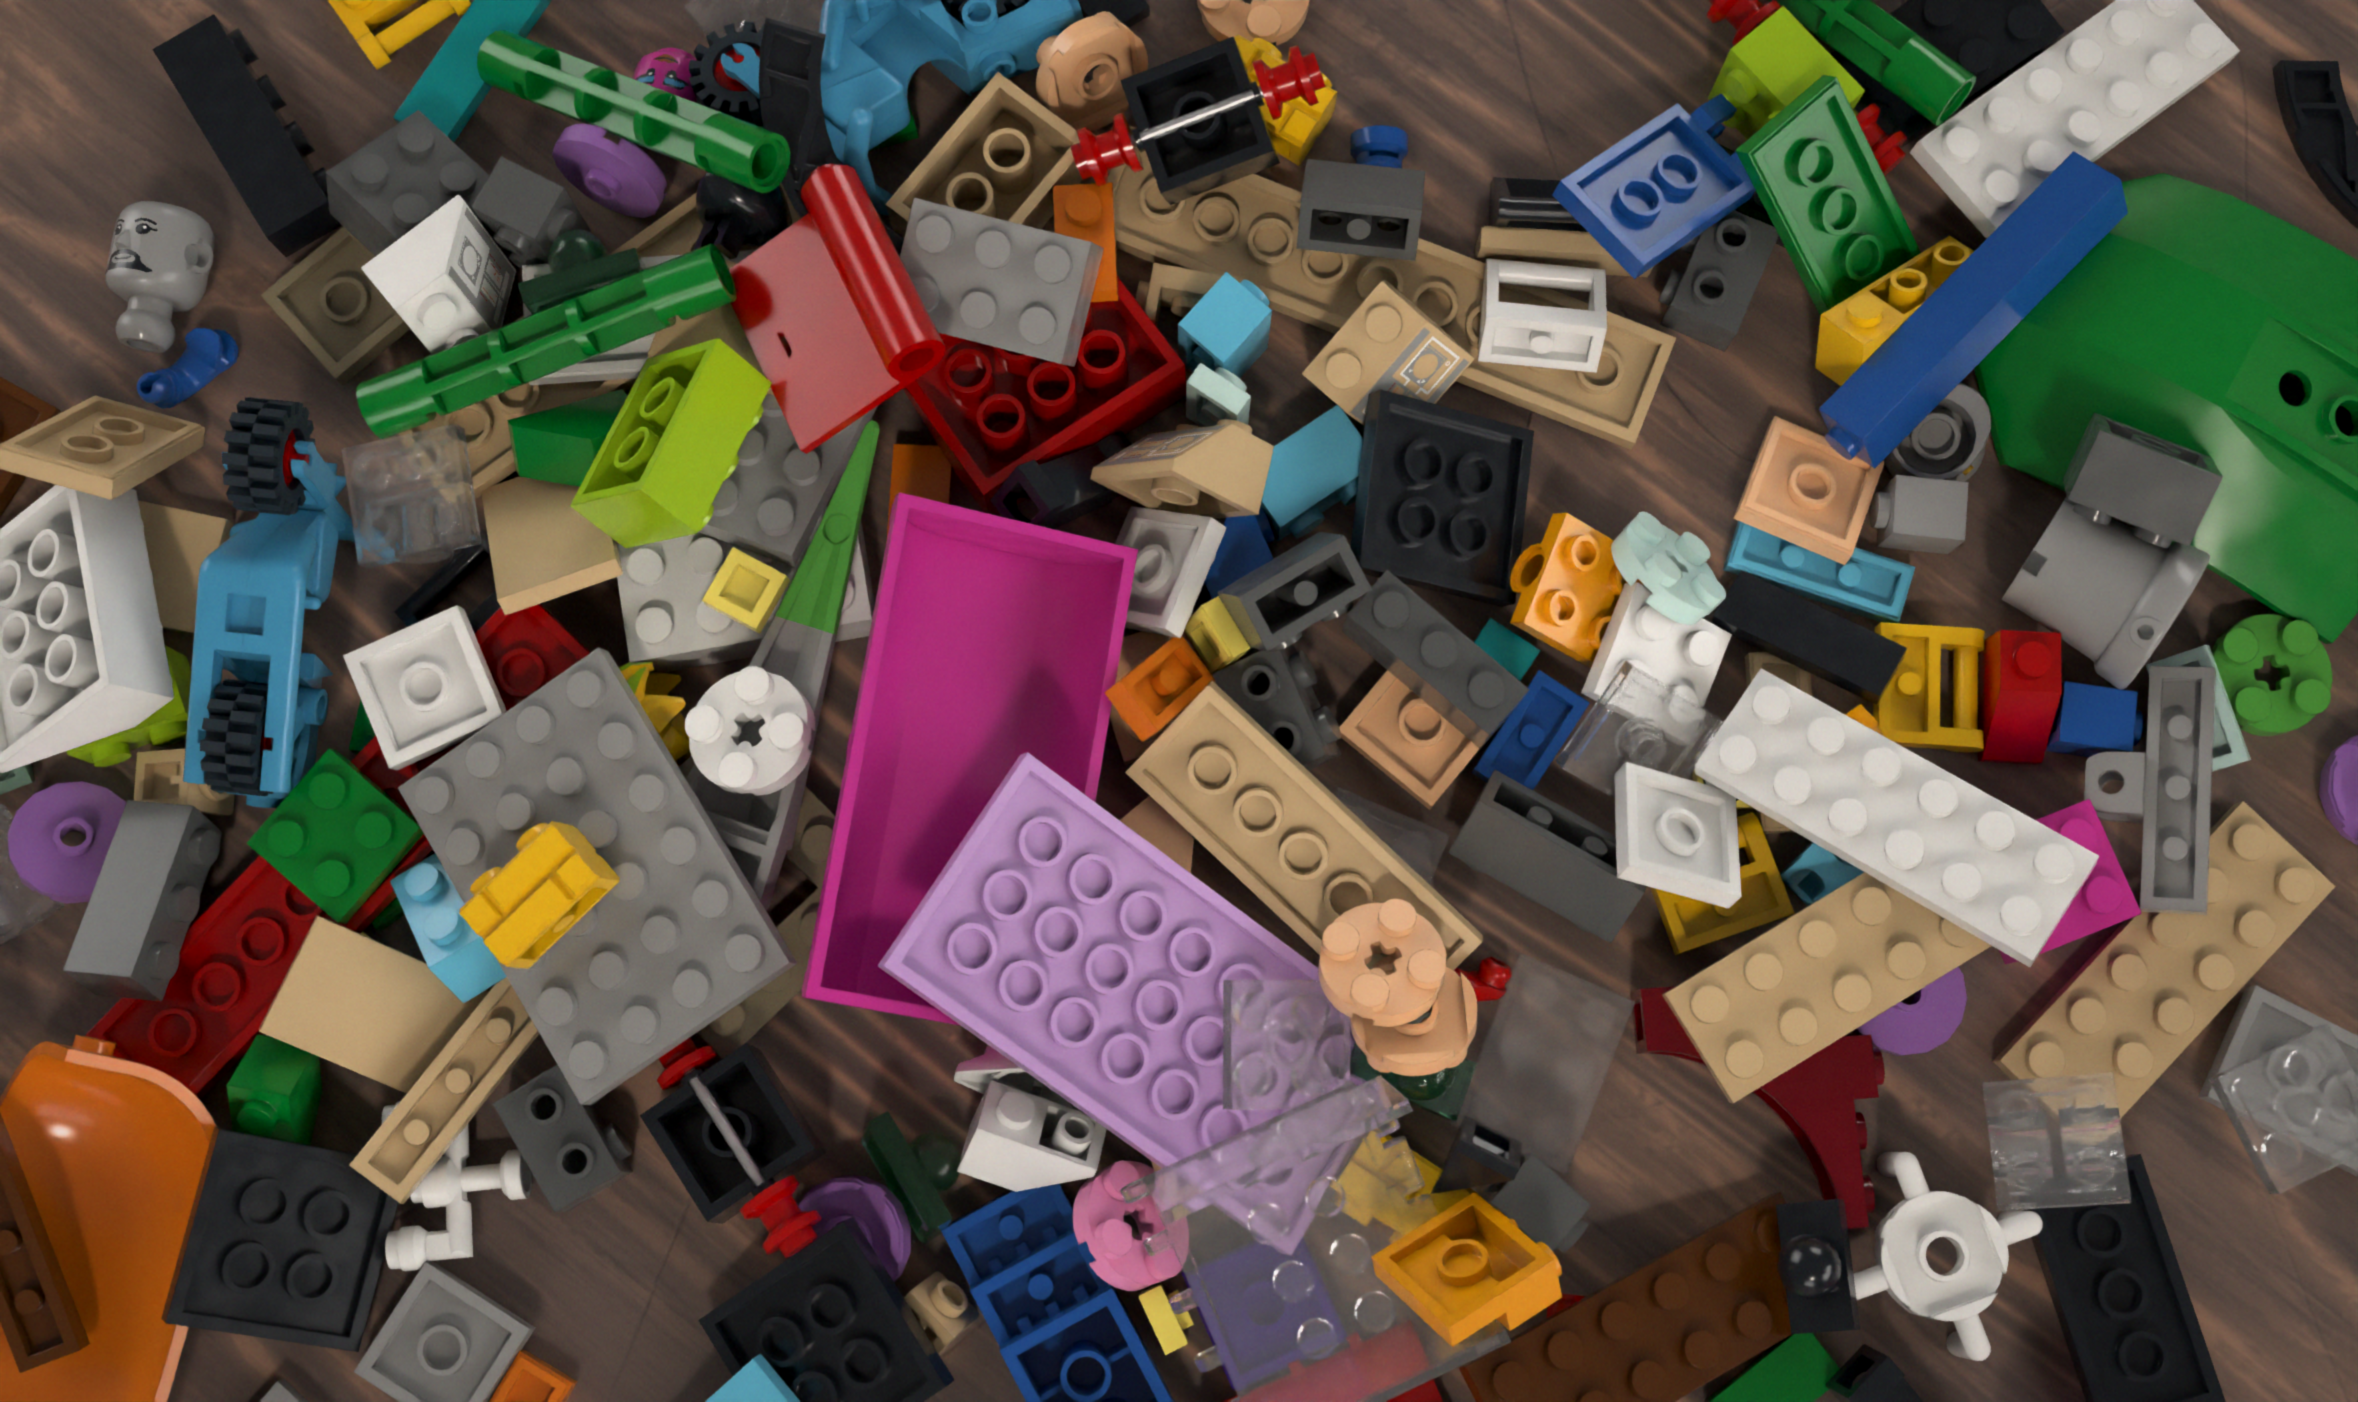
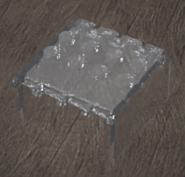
[1120,1075,1511,1402]

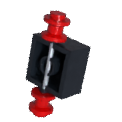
[1070,36,1326,205]
[640,1037,827,1258]

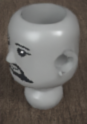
[105,201,215,353]

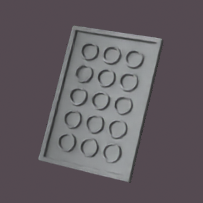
[398,647,798,1105]

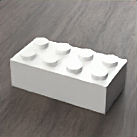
[617,507,875,673]

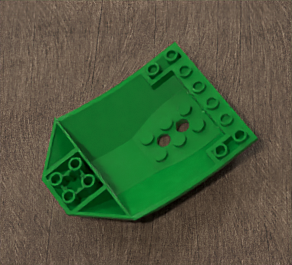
[1974,173,2358,644]

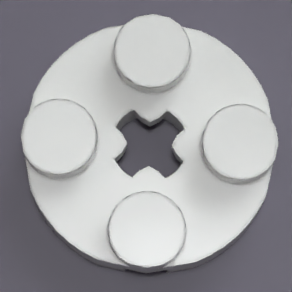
[685,666,815,796]

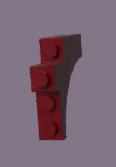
[1630,986,1885,1229]

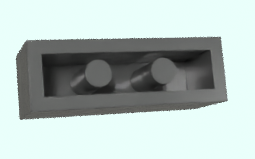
[1342,570,1530,749]
[1448,769,1647,943]
[63,800,223,1001]

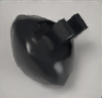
[693,172,792,260]

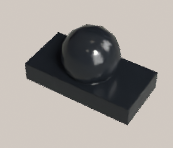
[1776,1199,1860,1334]

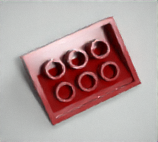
[903,276,1186,516]

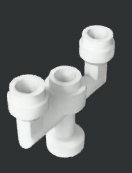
[382,1101,532,1271]

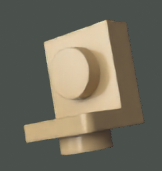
[1135,263,1223,327]
[134,748,234,816]
[904,1271,979,1355]

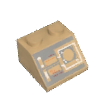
[1302,280,1475,426]
[1090,419,1274,518]

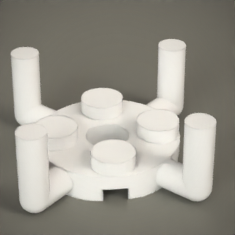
[1853,1152,2043,1361]

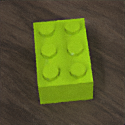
[570,338,772,548]

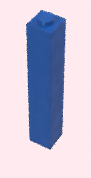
[1819,151,2128,469]

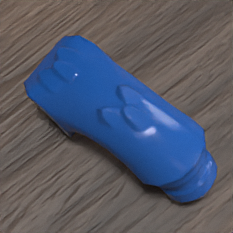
[137,328,239,409]

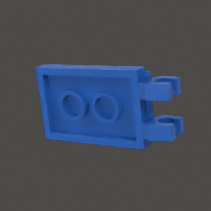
[1552,94,1756,279]

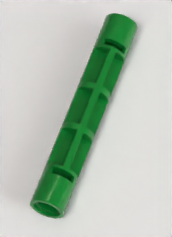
[1767,0,1976,126]
[477,30,790,193]
[356,244,737,439]

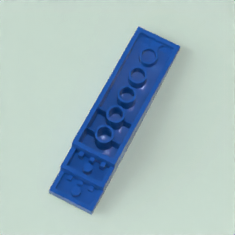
[941,1184,1175,1402]

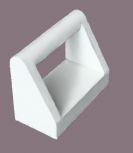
[1478,258,1607,373]

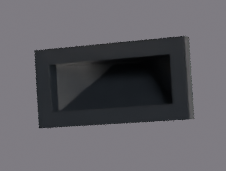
[1430,1115,1522,1194]

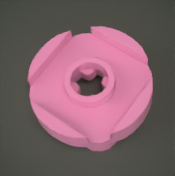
[1073,1160,1189,1291]

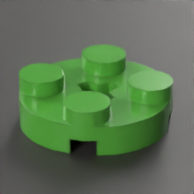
[2211,614,2332,736]

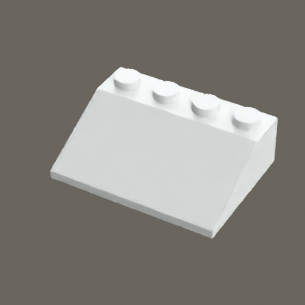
[0,485,174,773]

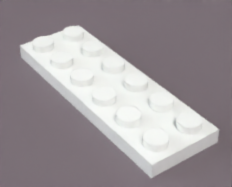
[1909,0,2240,239]
[1695,668,2099,967]

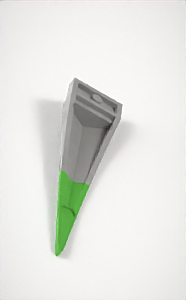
[686,420,880,910]

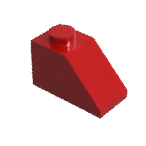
[1978,630,2062,765]

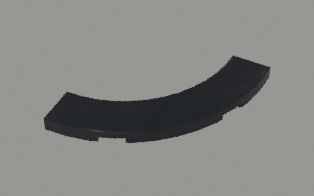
[759,17,904,256]
[2272,60,2358,229]

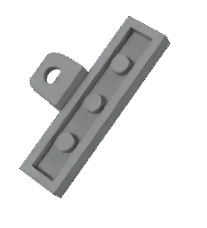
[2084,666,2216,915]

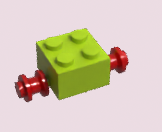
[1706,0,1907,177]

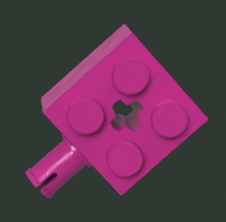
[1999,799,2142,965]

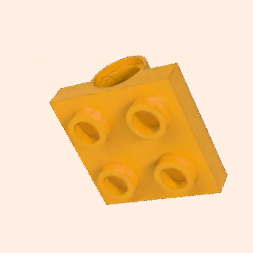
[1510,513,1643,668]

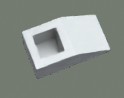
[957,1080,1107,1192]

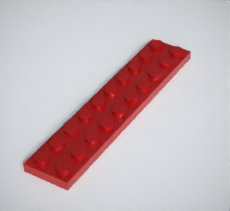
[85,604,591,1100]

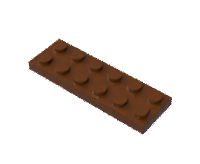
[1458,1192,1792,1402]

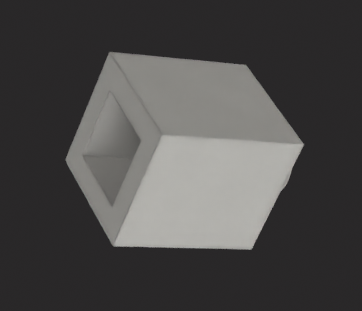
[1870,475,1969,555]

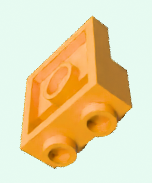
[1371,1192,1562,1347]

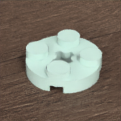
[1611,511,1726,625]

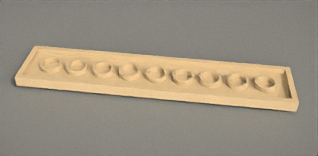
[1108,126,1676,450]

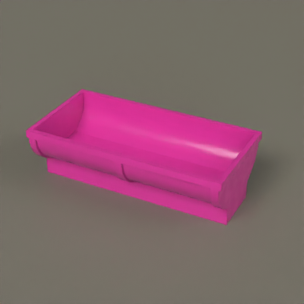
[801,492,1138,1026]

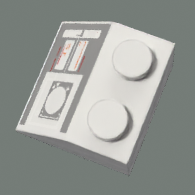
[361,194,516,354]

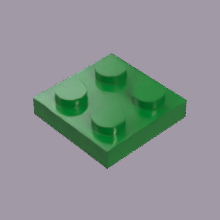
[247,748,424,924]

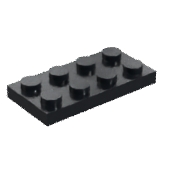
[1831,0,2065,148]
[2015,1154,2226,1402]

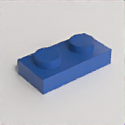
[1471,670,1590,790]

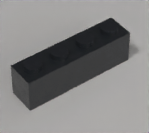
[152,14,341,257]

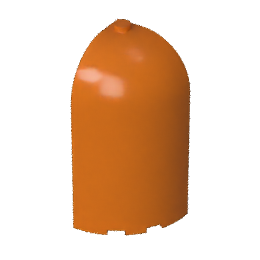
[0,1035,217,1402]

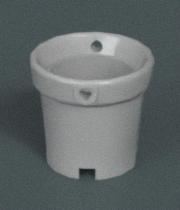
[2001,497,2210,690]

